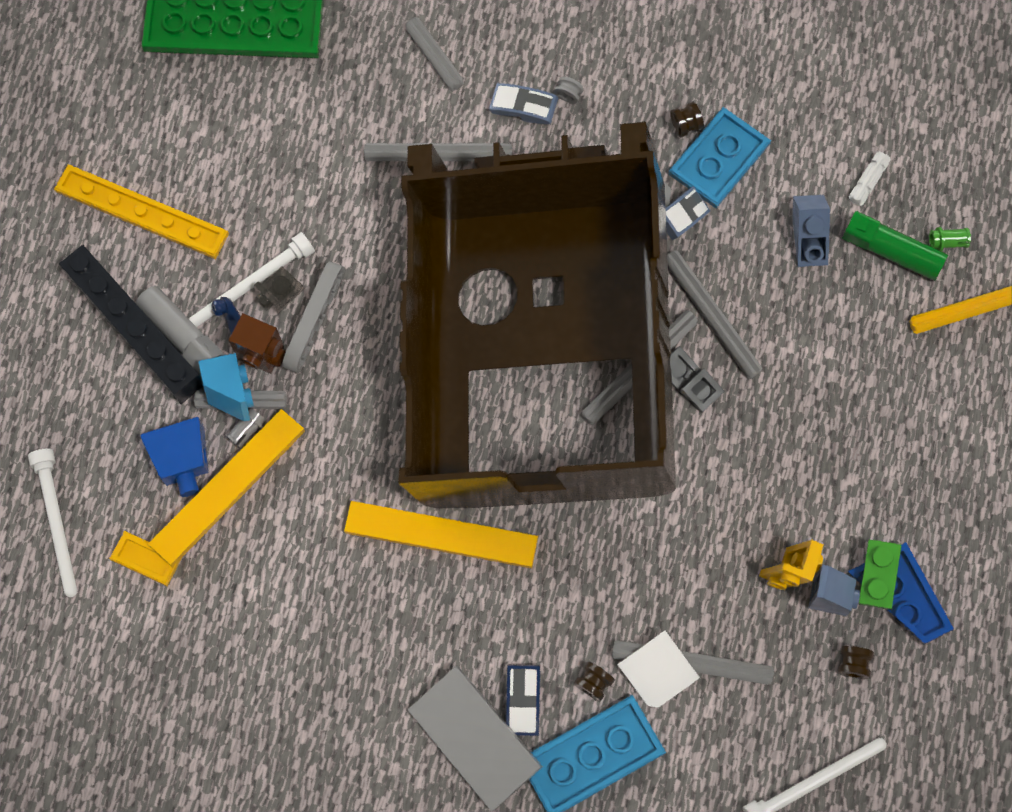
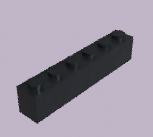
[59,245,203,404]

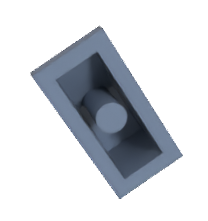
[808,565,860,616]

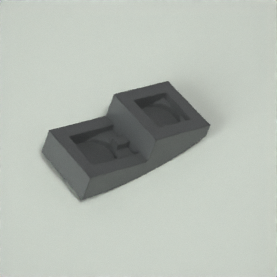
[670,346,725,413]

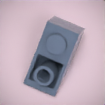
[793,195,830,267]

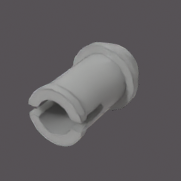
[226,408,265,449]

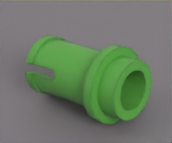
[929,227,971,251]

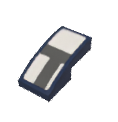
[506,664,540,736]

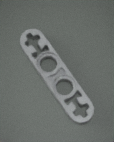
[283,261,345,373]

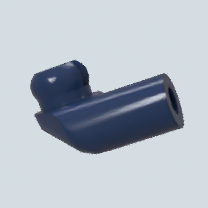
[211,297,241,334]

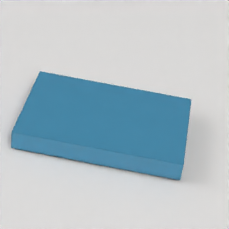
[668,107,771,208]

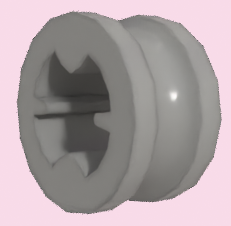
[554,77,584,104]

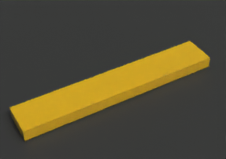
[54,164,229,259]
[148,409,305,567]
[344,501,538,569]

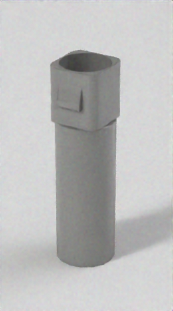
[136,286,225,376]

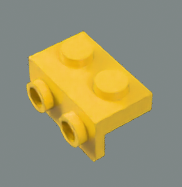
[759,540,824,590]

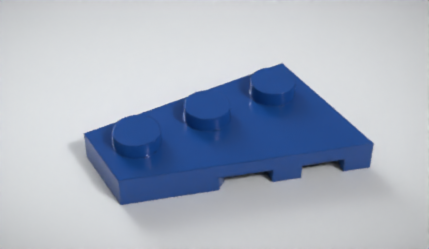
[848,542,954,645]

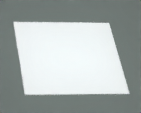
[617,631,700,708]

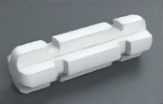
[849,151,891,206]

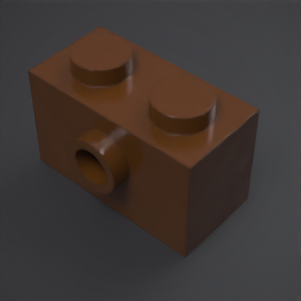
[228,313,286,374]

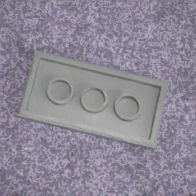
[408,666,543,812]

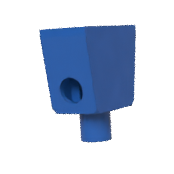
[140,417,209,497]

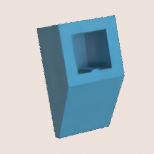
[198,353,254,421]

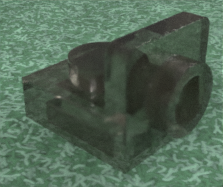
[253,266,304,314]

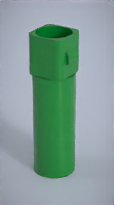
[842,211,948,281]

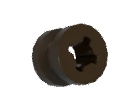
[670,102,704,138]
[837,646,874,679]
[574,661,615,702]

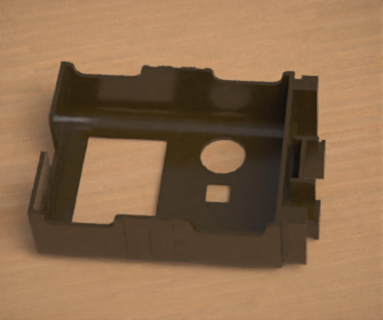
[399,121,676,508]

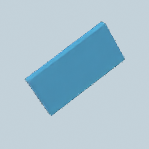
[529,695,666,812]

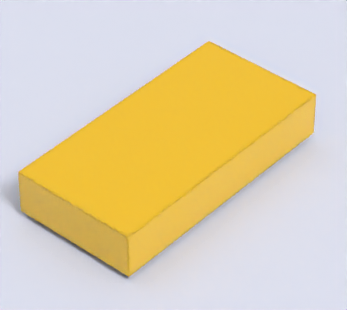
[110,531,182,586]

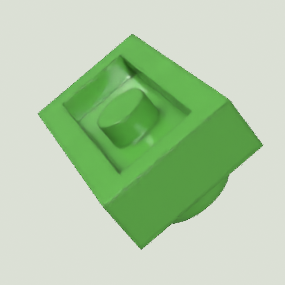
[859,539,901,610]

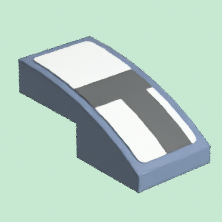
[489,83,558,124]
[666,186,710,240]

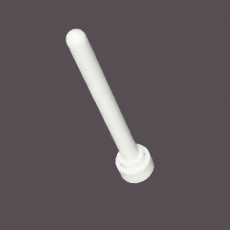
[188,232,315,327]
[28,449,77,597]
[742,738,887,812]

